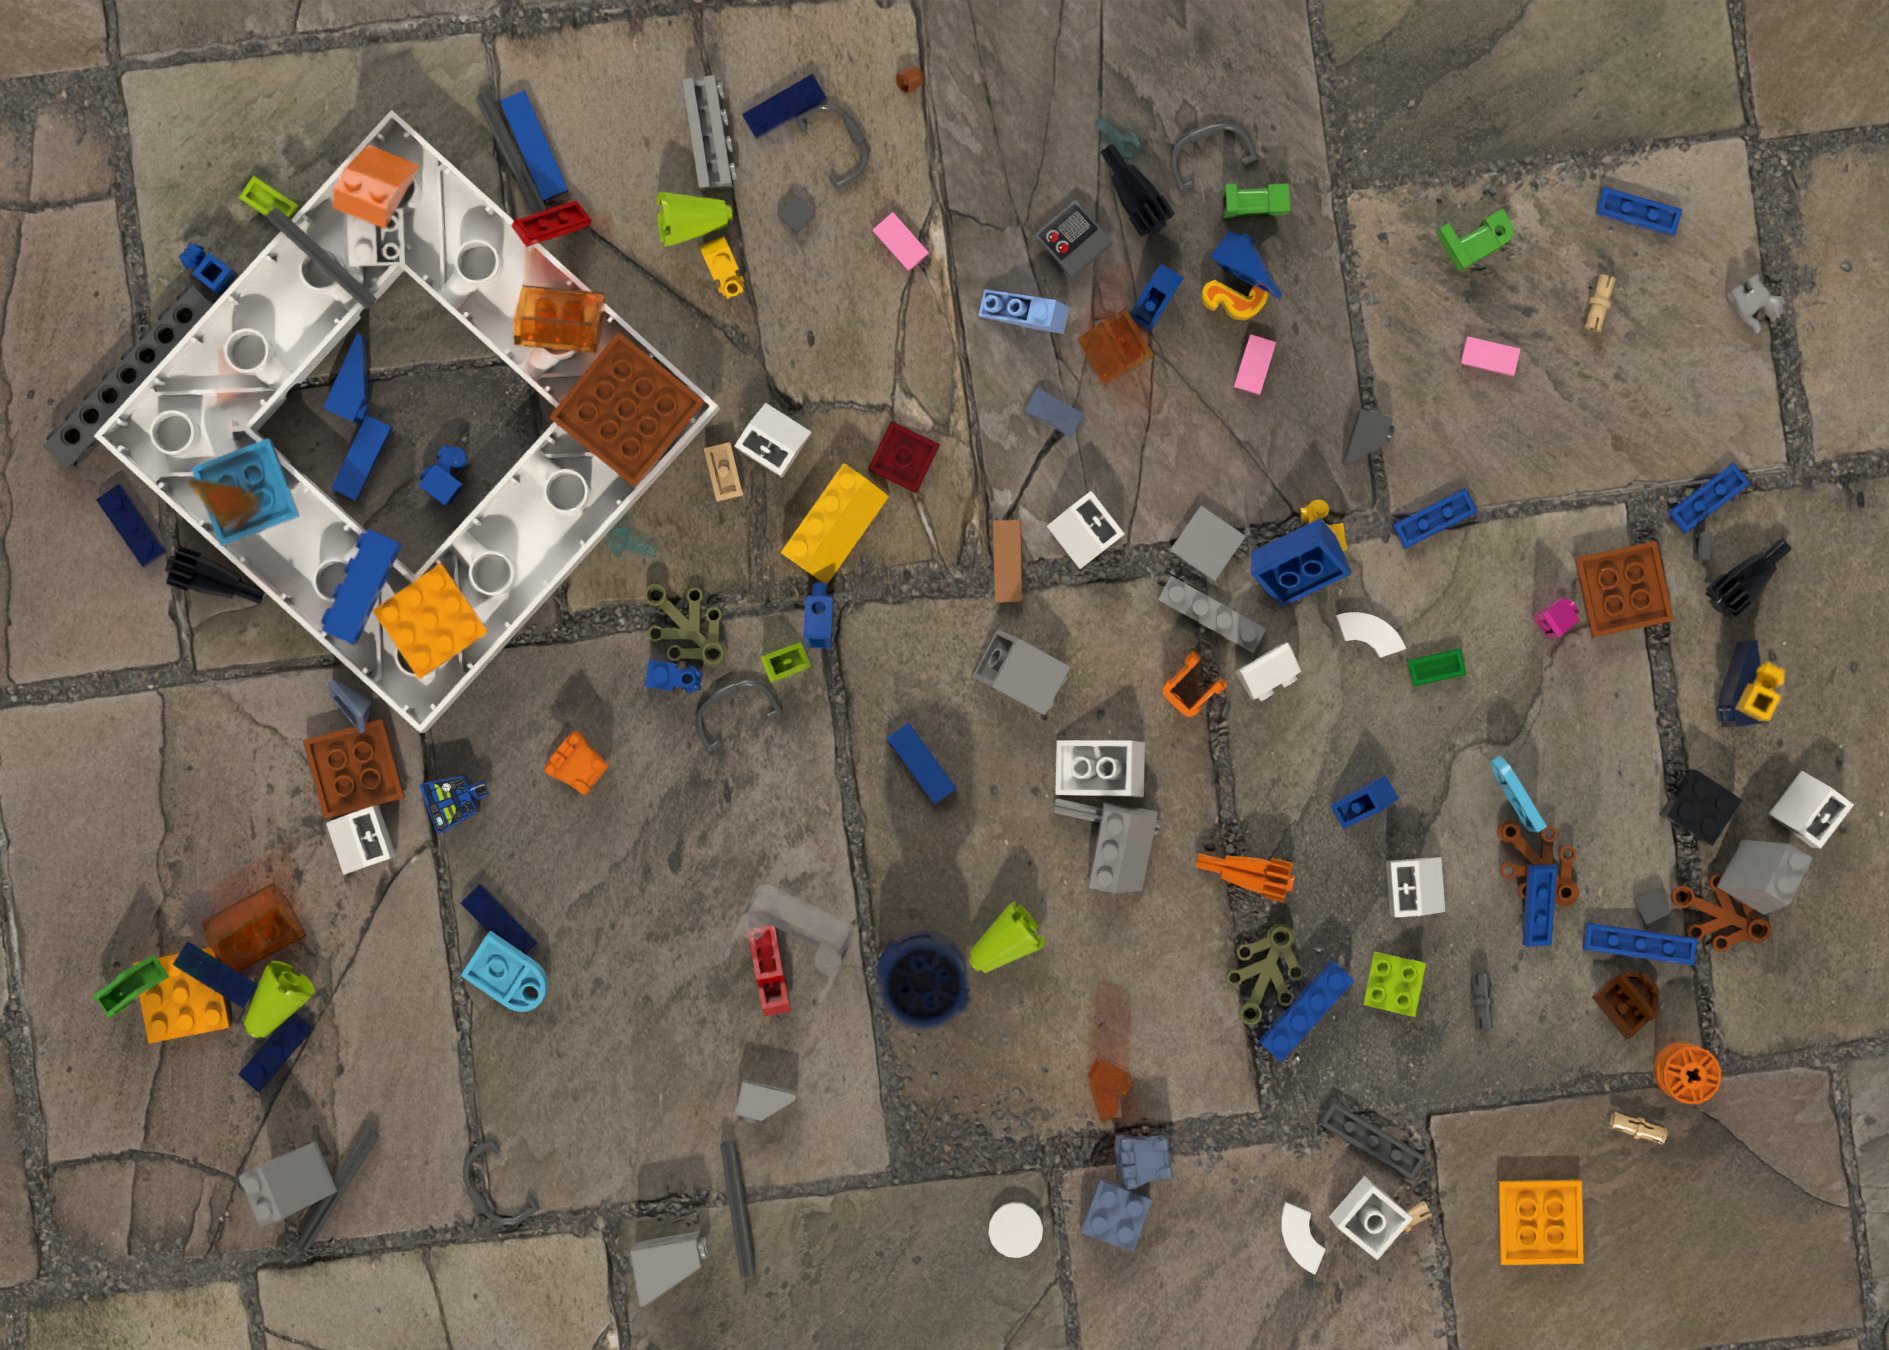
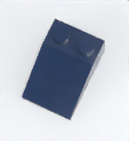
[1716,640,1769,727]

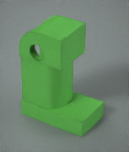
[1221,183,1290,219]
[1435,209,1514,272]
[93,954,170,1019]

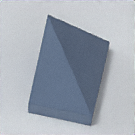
[1024,388,1084,438]
[328,679,373,733]

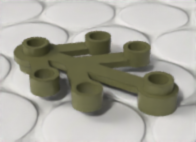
[645,584,727,667]
[1226,923,1304,1025]

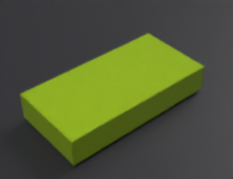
[238,175,300,220]

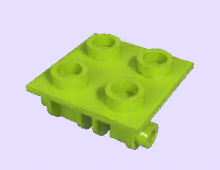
[1363,952,1427,1017]

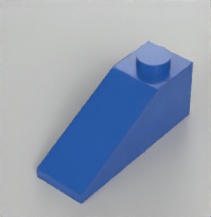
[1211,230,1283,299]
[323,333,370,424]

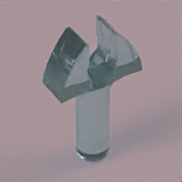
[1095,117,1141,159]
[605,528,658,558]

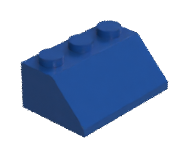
[1251,518,1351,608]

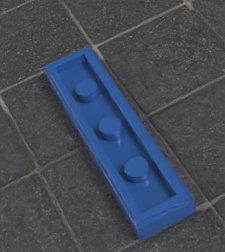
[500,90,569,202]
[1583,922,1698,966]

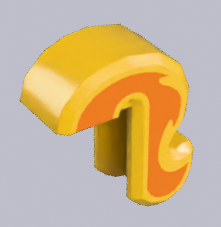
[1201,280,1269,321]

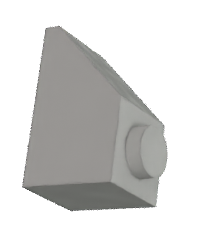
[735,1079,797,1123]

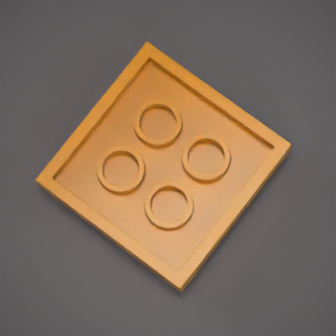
[372,564,489,679]
[133,946,232,1043]
[1498,1179,1584,1265]

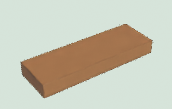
[993,520,1022,603]

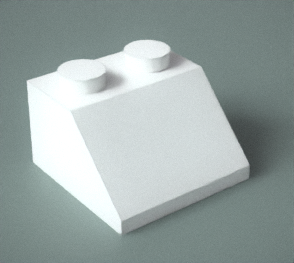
[1235,643,1301,702]
[1329,1176,1413,1260]

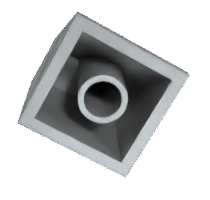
[972,629,1070,715]
[1717,840,1813,915]
[238,1141,337,1227]
[630,1231,709,1306]

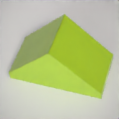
[760,642,812,683]

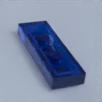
[742,73,826,140]
[96,484,167,567]
[461,883,538,954]
[172,941,258,1008]
[238,1013,314,1093]

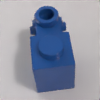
[178,242,238,295]
[418,444,468,507]
[645,660,703,693]

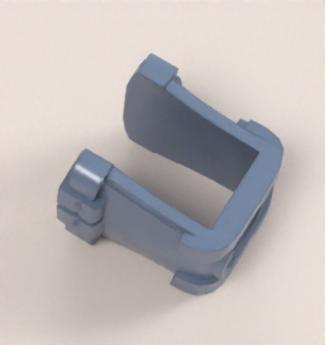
[1114,1134,1173,1190]

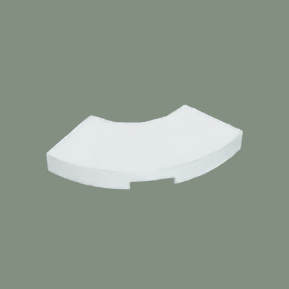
[1335,612,1406,658]
[1281,1202,1326,1274]

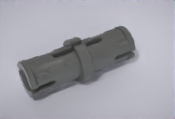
[1471,973,1493,1030]

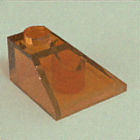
[188,479,261,531]

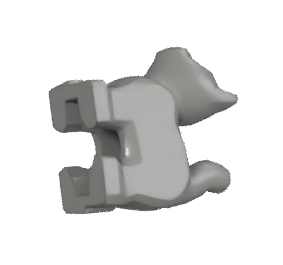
[1726,274,1786,333]

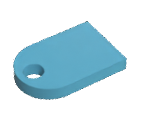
[1489,756,1547,832]
[461,931,549,1012]

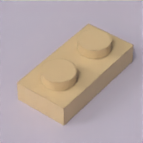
[704,442,744,502]

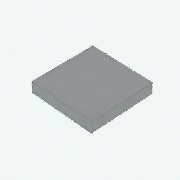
[1170,506,1246,581]

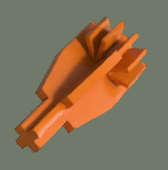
[1196,853,1296,902]

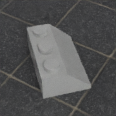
[1089,802,1158,893]

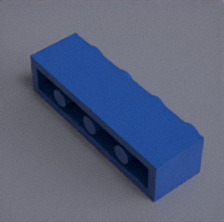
[321,529,403,644]
[1257,960,1355,1062]

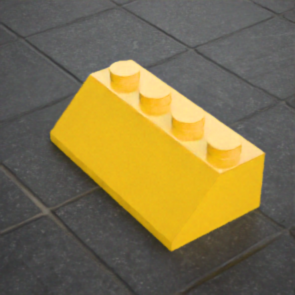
[781,463,889,584]

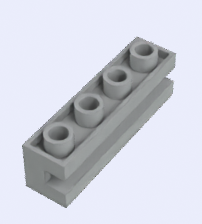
[682,75,737,192]

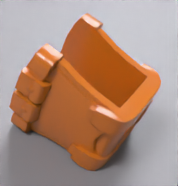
[1162,651,1228,717]
[543,730,610,796]

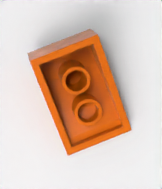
[333,145,419,228]

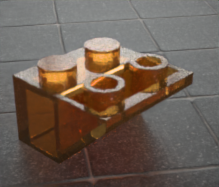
[1077,308,1154,386]
[1086,1054,1133,1124]

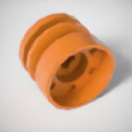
[1653,1042,1721,1104]

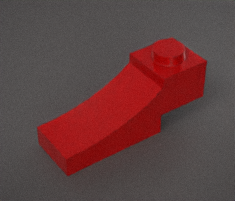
[748,924,792,1016]

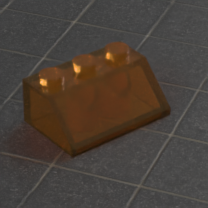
[513,285,605,353]
[201,882,306,975]

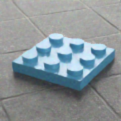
[191,438,300,546]

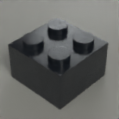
[1659,769,1742,846]

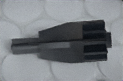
[1100,144,1175,237]
[1705,539,1792,619]
[165,546,265,604]

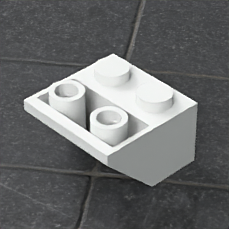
[343,209,405,266]
[735,403,812,478]
[1047,491,1125,569]
[1768,771,1854,849]
[326,805,396,875]
[1386,857,1445,917]

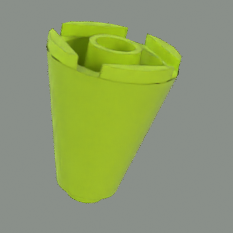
[656,192,732,247]
[969,901,1047,973]
[244,961,315,1038]

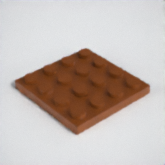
[548,331,705,488]

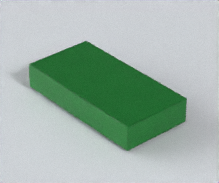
[1406,648,1467,687]

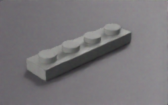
[1157,576,1266,653]

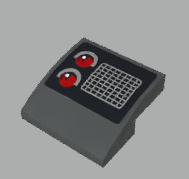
[1034,200,1113,279]

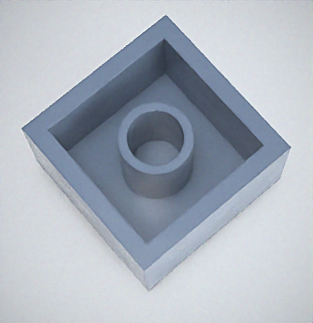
[1080,1176,1152,1252]

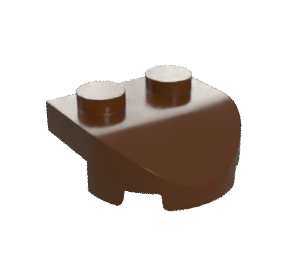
[1592,971,1660,1040]

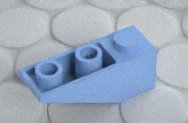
[978,289,1070,334]

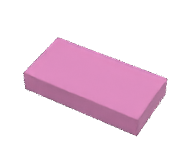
[873,212,929,272]
[1234,334,1276,395]
[1460,336,1520,376]

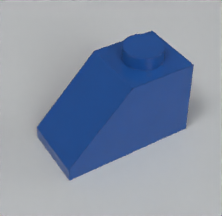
[1128,264,1184,332]
[1330,775,1399,829]

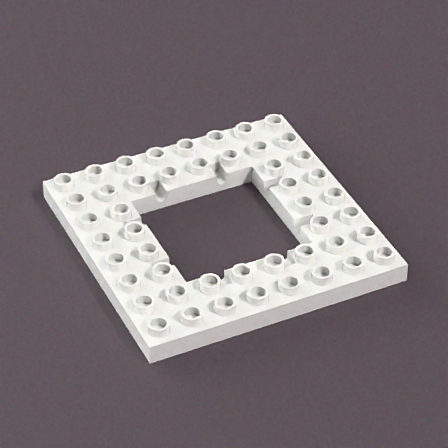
[94,110,720,733]

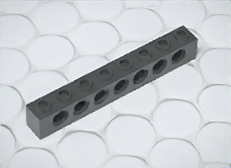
[43,286,214,471]

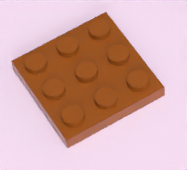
[1574,541,1674,638]
[303,719,405,820]

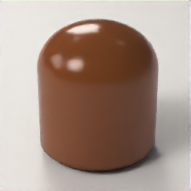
[896,66,924,94]

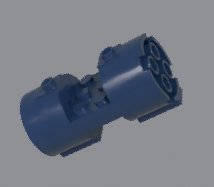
[874,930,971,1028]

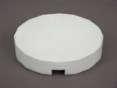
[988,1202,1043,1258]

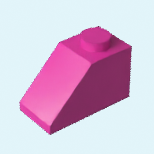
[1533,597,1580,639]

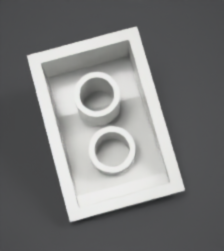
[1055,740,1145,797]

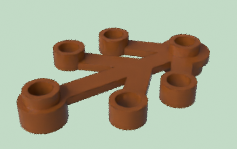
[1497,821,1579,906]
[1670,874,1771,952]

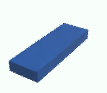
[1595,187,1683,237]
[331,415,393,501]
[1667,462,1750,534]
[1392,488,1478,549]
[887,722,957,804]
[1522,864,1557,947]

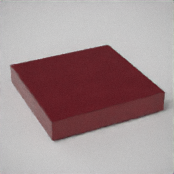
[867,421,940,494]

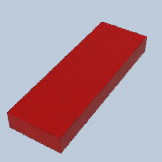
[511,200,592,247]

